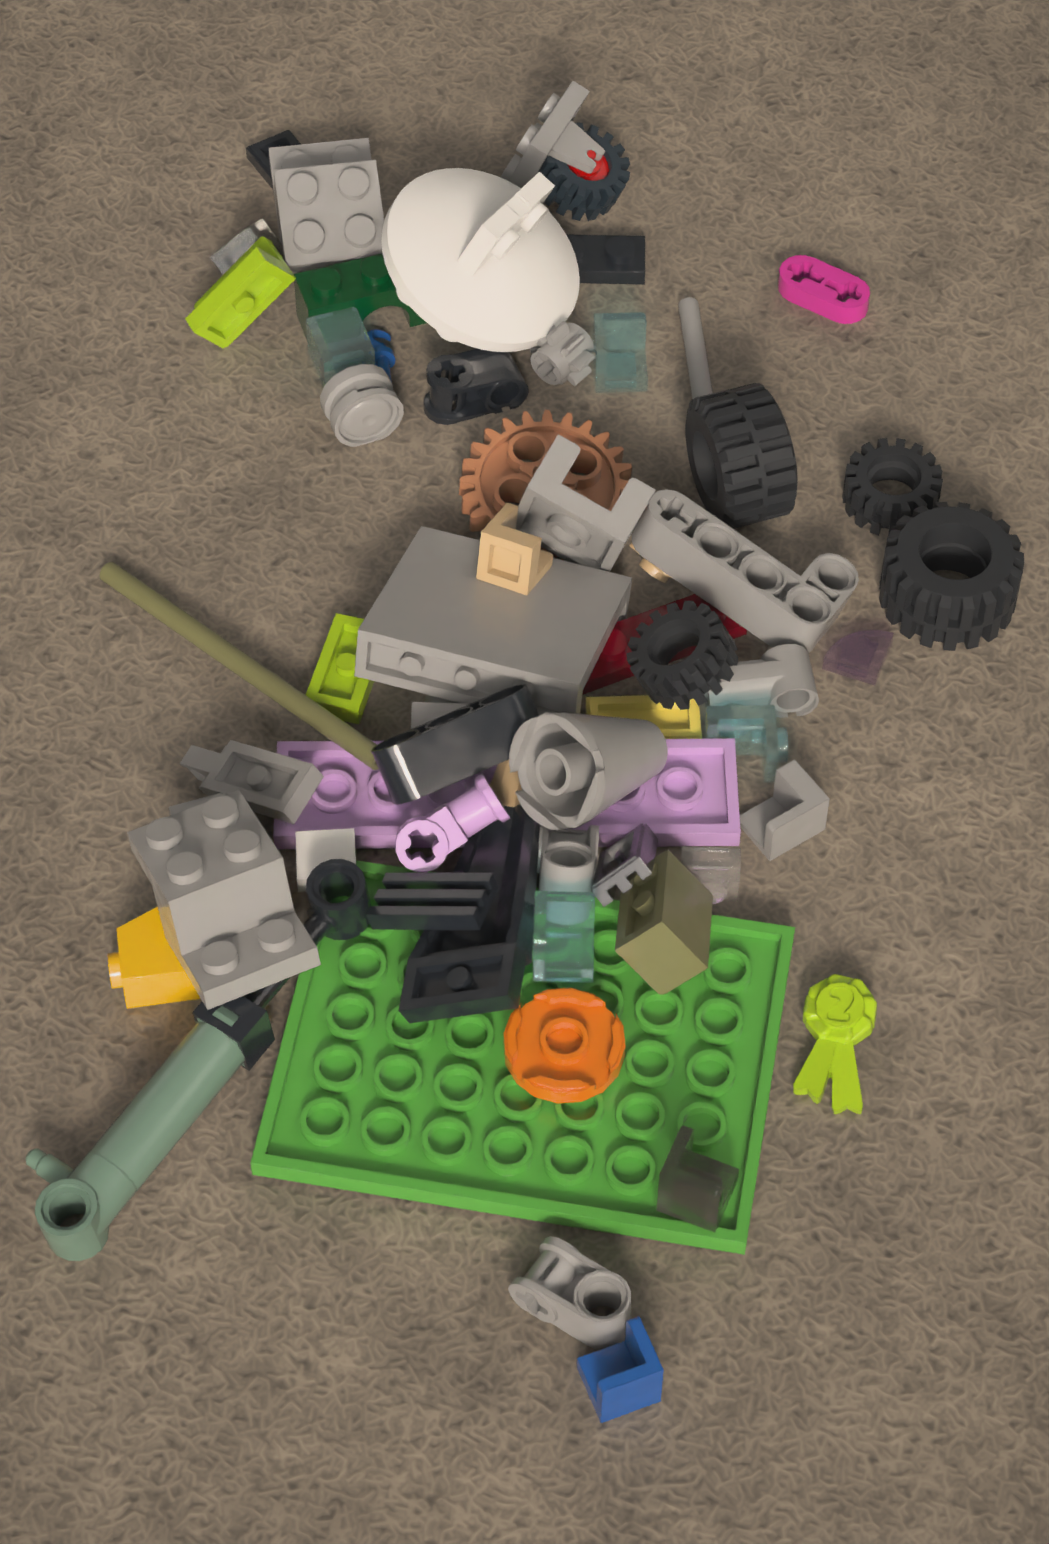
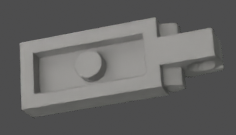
[180,740,324,824]

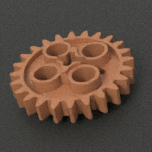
[459,410,632,561]

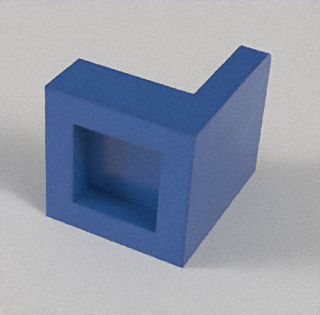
[577,1316,664,1423]

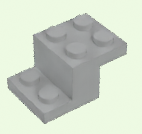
[269,138,384,273]
[127,790,321,1010]

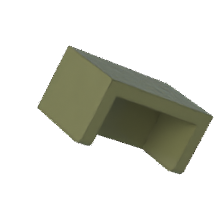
[615,850,713,995]

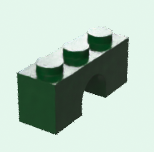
[294,253,427,351]

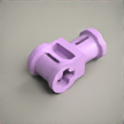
[396,774,510,873]

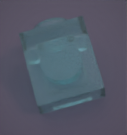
[703,703,788,782]

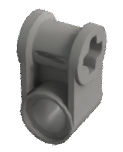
[537,825,599,919]
[508,1236,631,1350]

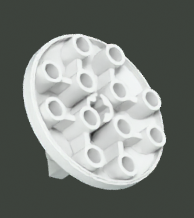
[381,168,580,352]

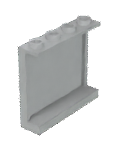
[354,526,632,715]

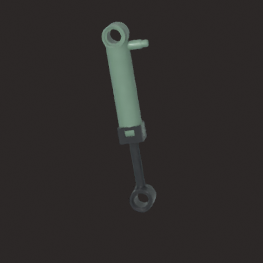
[25,859,371,1261]

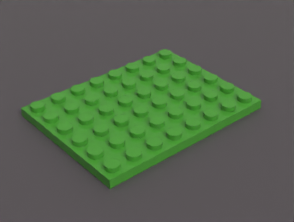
[250,860,795,1255]

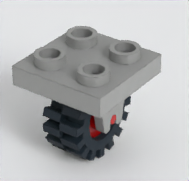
[500,81,630,221]

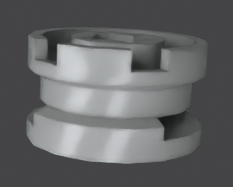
[320,364,404,447]

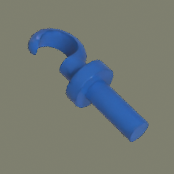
[364,329,395,382]

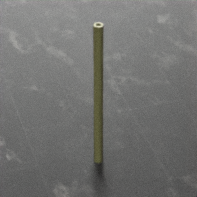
[99,562,379,770]

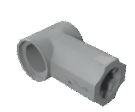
[704,644,819,718]

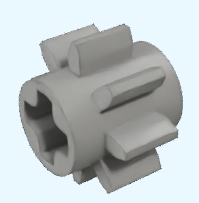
[530,321,595,386]

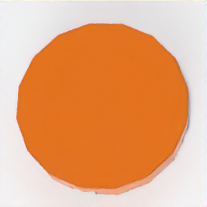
[503,988,626,1104]

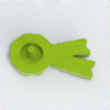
[793,974,877,1114]

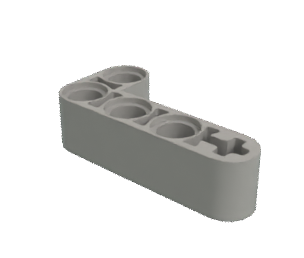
[632,489,859,653]

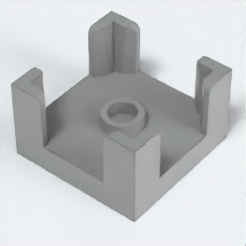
[516,434,656,572]

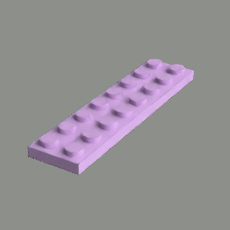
[273,738,741,849]

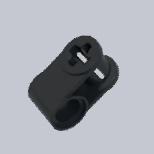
[423,349,529,425]

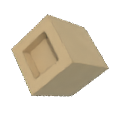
[476,503,553,595]

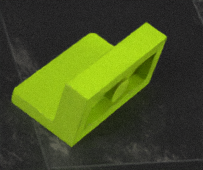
[185,236,296,348]

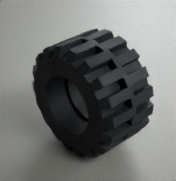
[685,383,798,529]
[879,502,1024,651]

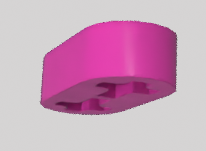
[778,255,870,324]

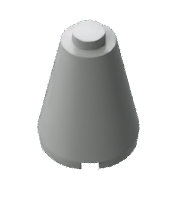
[509,712,668,830]

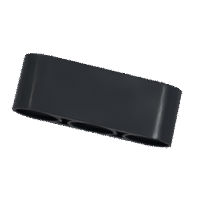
[371,684,539,805]

